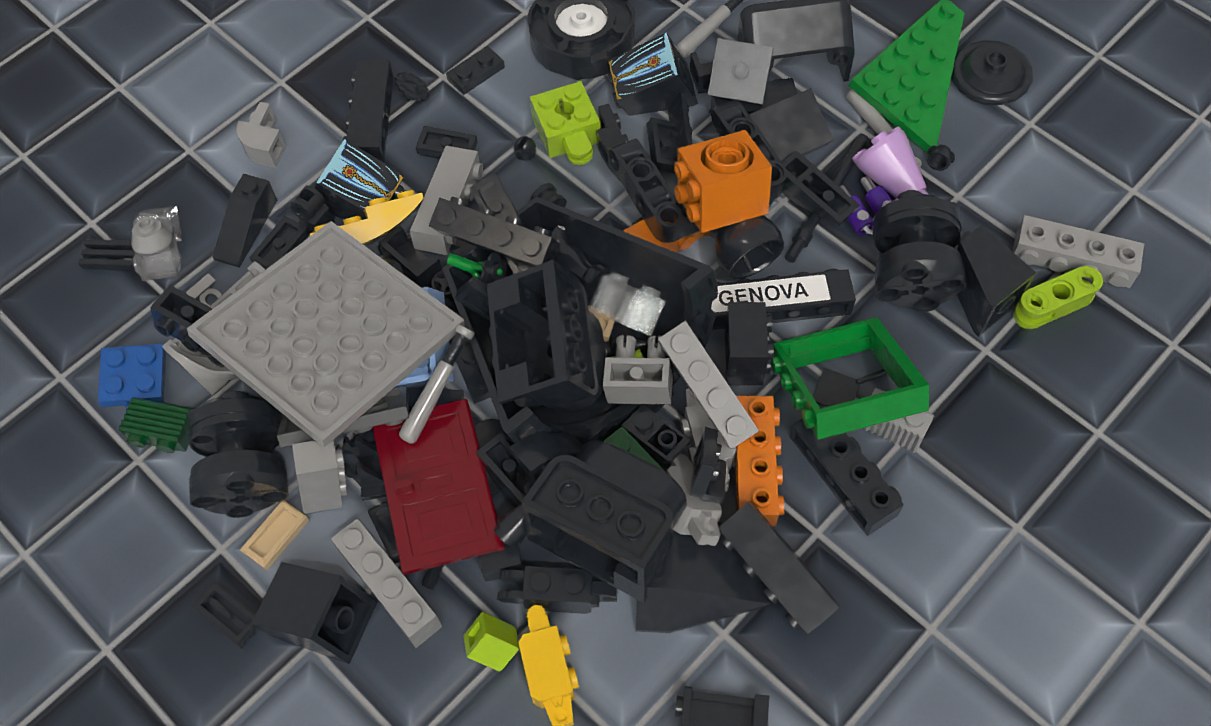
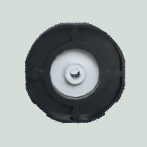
[528,0,635,80]

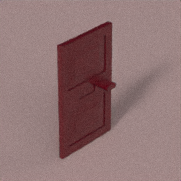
[373,399,505,575]

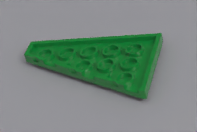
[848,0,965,155]

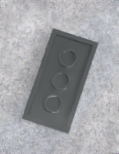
[277,385,409,448]

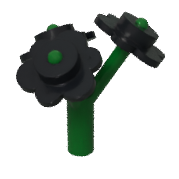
[447,252,509,284]

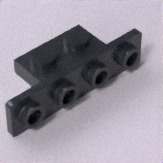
[646,92,693,173]

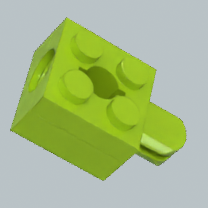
[529,81,600,165]

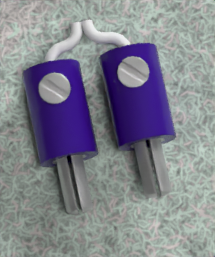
[839,176,892,236]

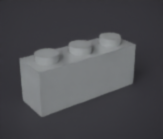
[292,440,347,514]

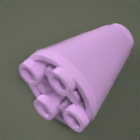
[852,126,928,199]

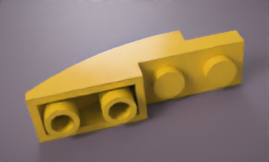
[310,190,424,245]

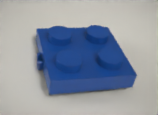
[98,344,166,408]

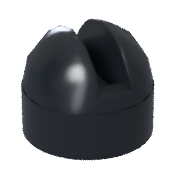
[514,136,537,161]

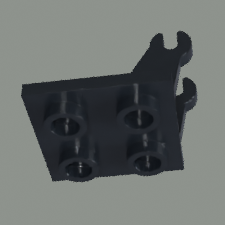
[343,435,387,501]

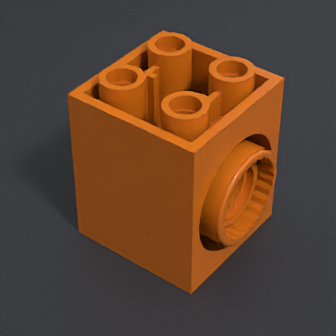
[674,130,772,233]

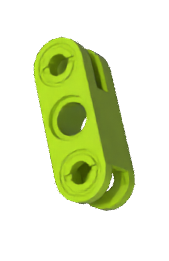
[1013,266,1103,329]

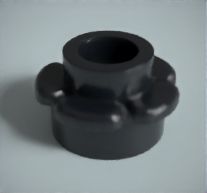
[927,144,955,171]

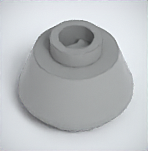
[131,217,173,256]

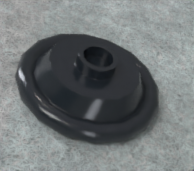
[952,40,1033,105]

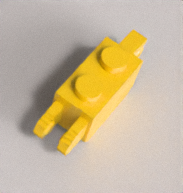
[518,605,579,726]

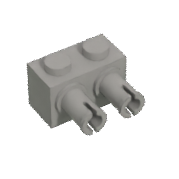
[603,335,673,404]

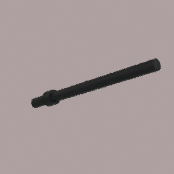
[784,134,869,263]

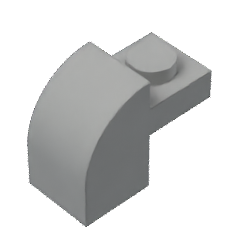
[236,102,286,168]

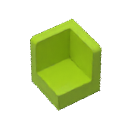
[463,612,520,671]

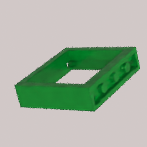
[771,317,929,440]

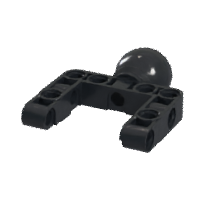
[608,100,787,279]

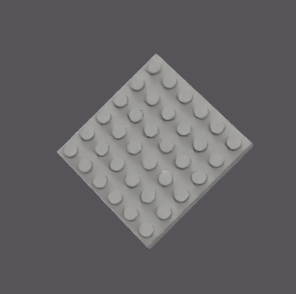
[187,221,464,447]

